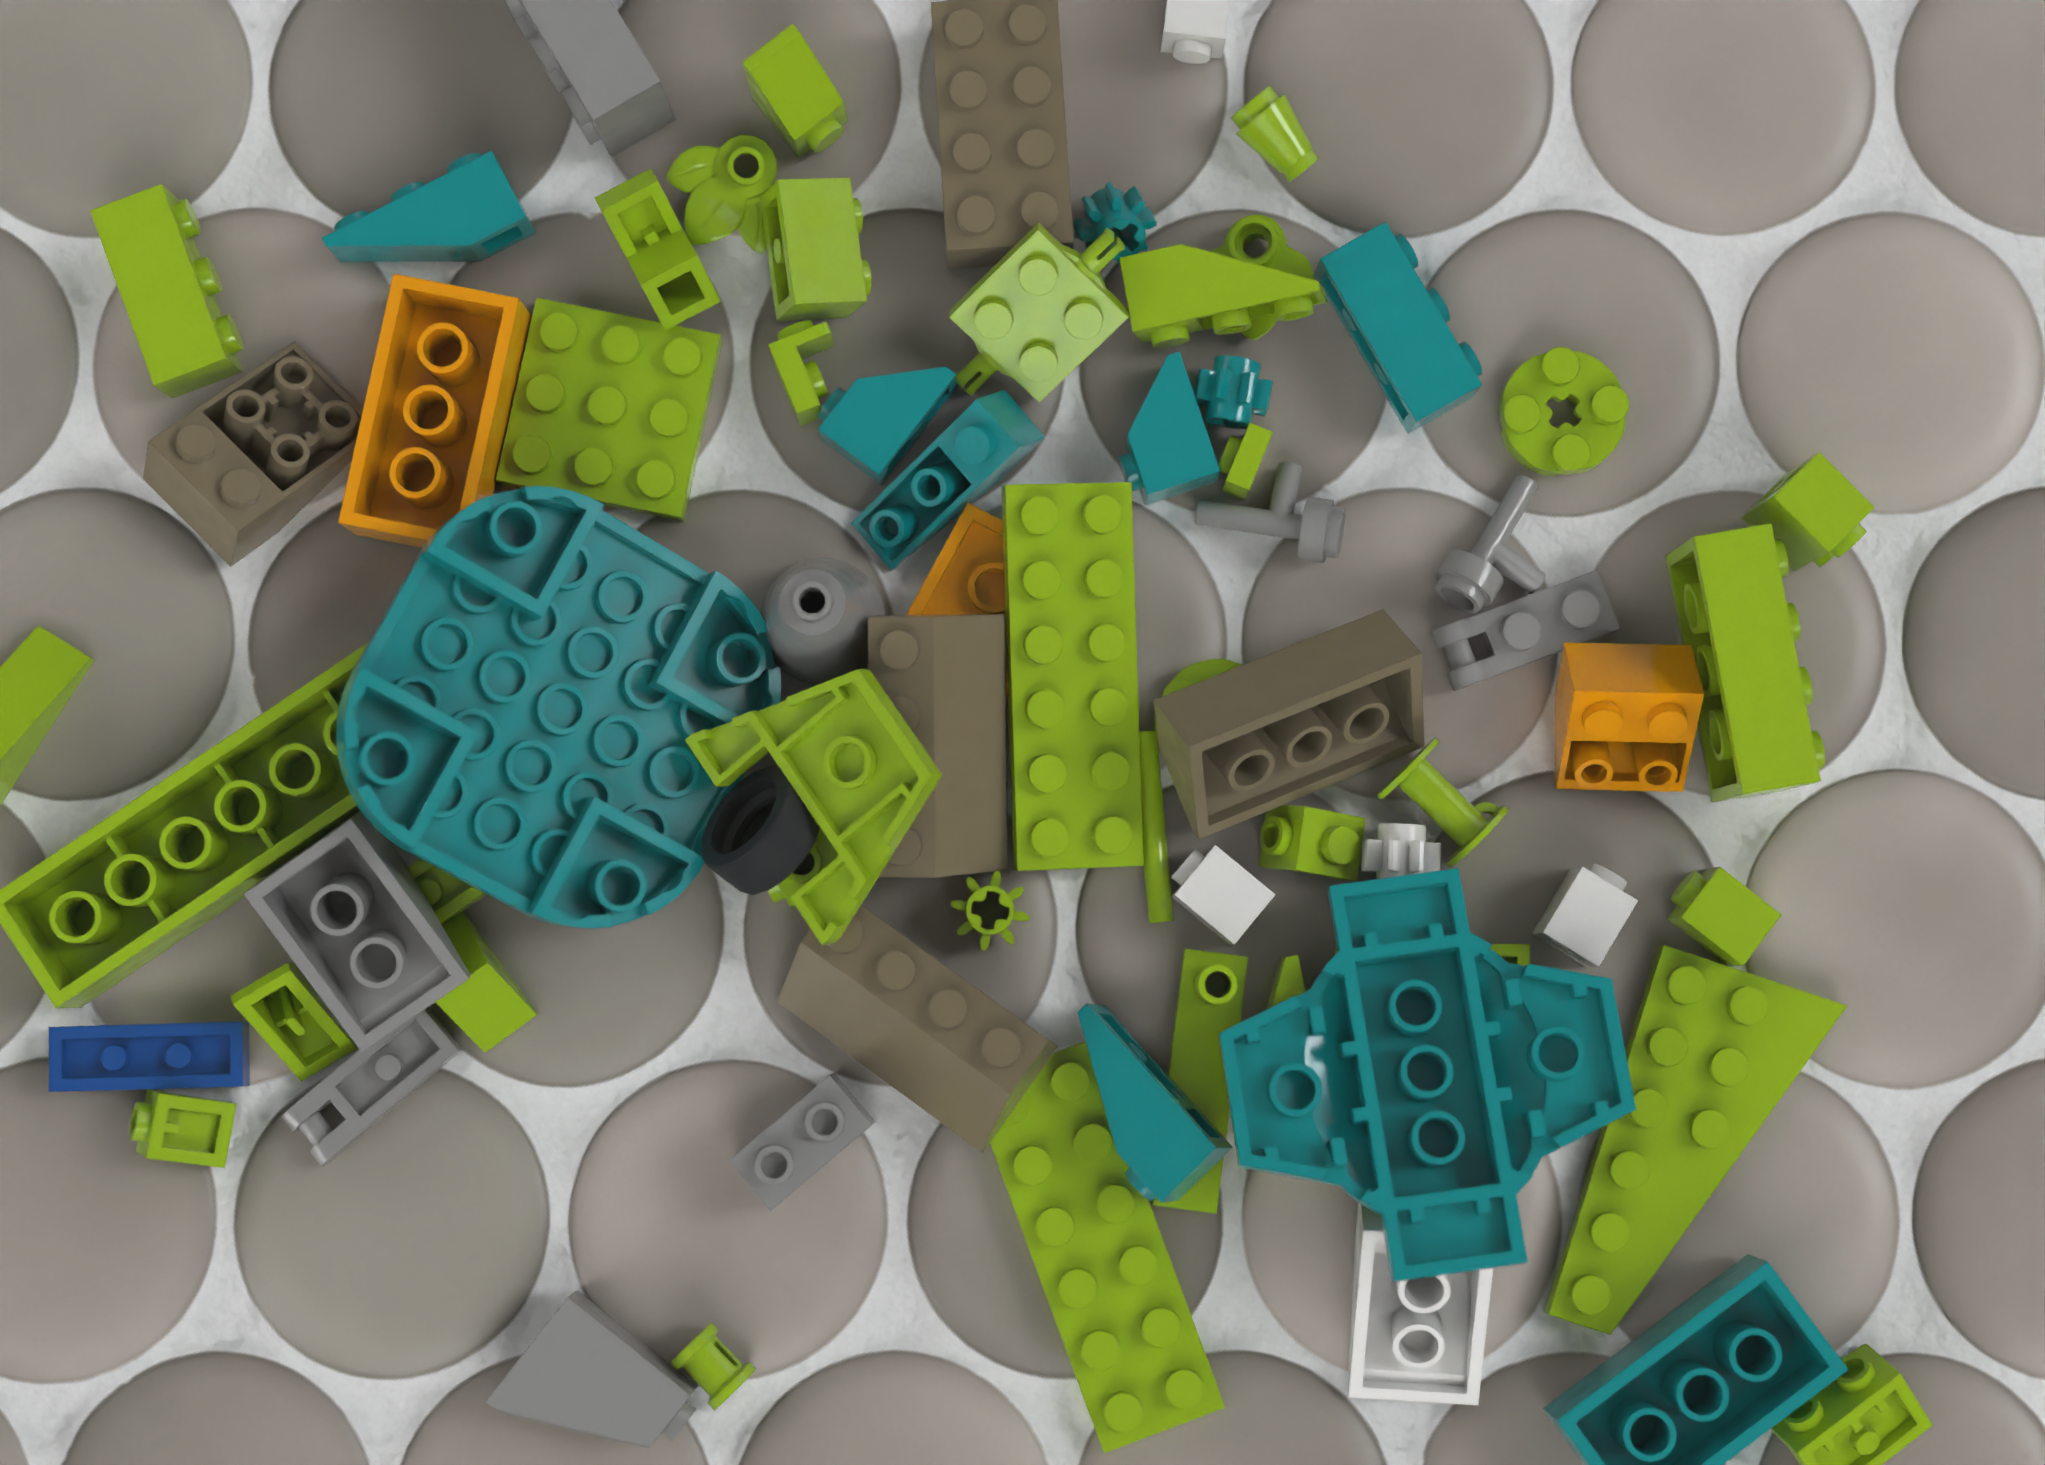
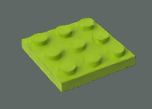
[496,297,723,521]

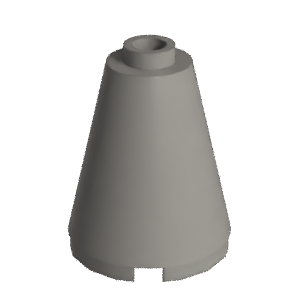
[760,558,886,684]

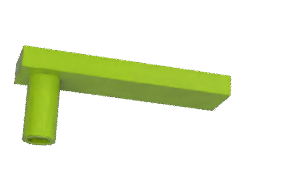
[1152,948,1248,1214]

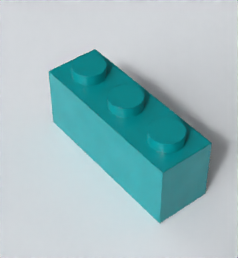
[1314,222,1482,434]

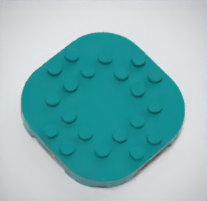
[336,486,781,928]

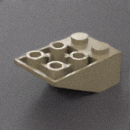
[143,341,363,567]

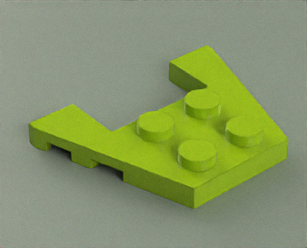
[685,669,942,945]

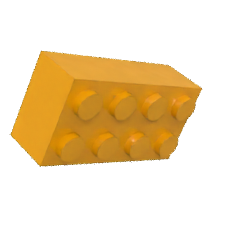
[338,273,532,548]

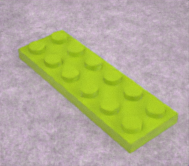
[1001,482,1144,871]
[990,1041,1226,1454]

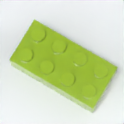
[1665,523,1825,803]

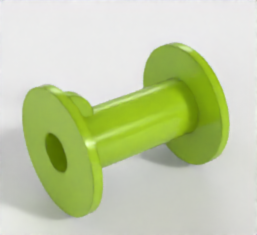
[1376,737,1509,868]

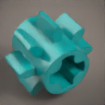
[1073,182,1157,265]
[1194,355,1273,429]

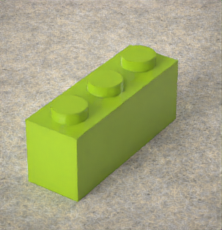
[90,184,244,399]

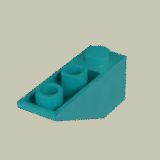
[322,150,537,262]
[851,390,1046,571]

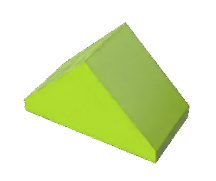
[435,912,539,1053]
[231,962,357,1082]

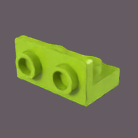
[1771,1344,1933,1465]

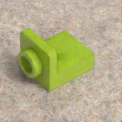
[768,320,834,427]
[129,1089,237,1168]

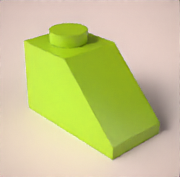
[742,23,848,159]

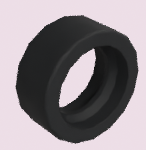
[701,766,820,895]

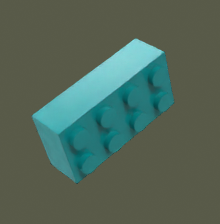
[1543,1254,1848,1465]

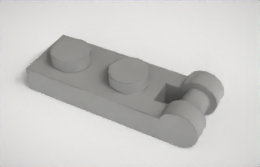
[1431,570,1620,691]
[281,1007,463,1167]

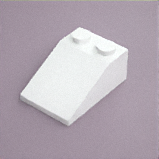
[1348,1202,1493,1405]

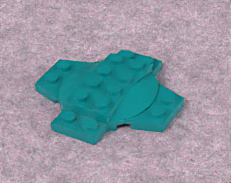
[1218,868,1636,1282]

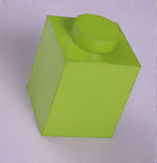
[1667,867,1782,966]

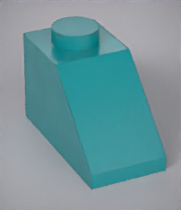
[1118,351,1220,505]
[818,367,957,486]

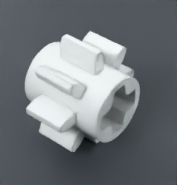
[1361,823,1441,879]

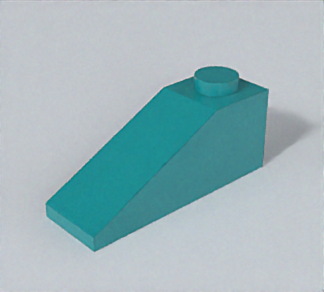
[1077,1003,1233,1202]

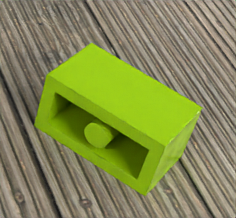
[760,177,872,321]
[1741,452,1875,571]

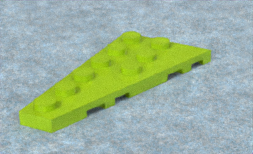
[1544,945,1848,1335]

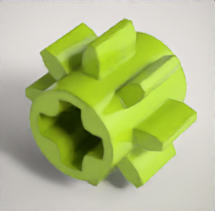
[951,871,1030,951]

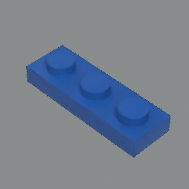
[49,1021,250,1092]

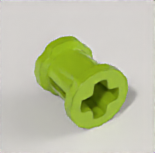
[670,1322,757,1411]

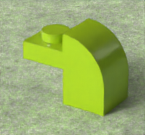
[594,168,721,331]

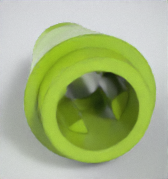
[1231,86,1319,183]

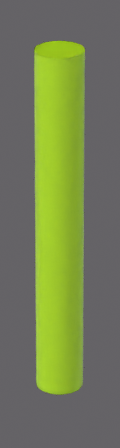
[1140,731,1174,923]

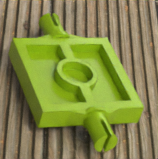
[949,222,1129,403]

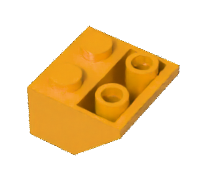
[1555,642,1704,792]

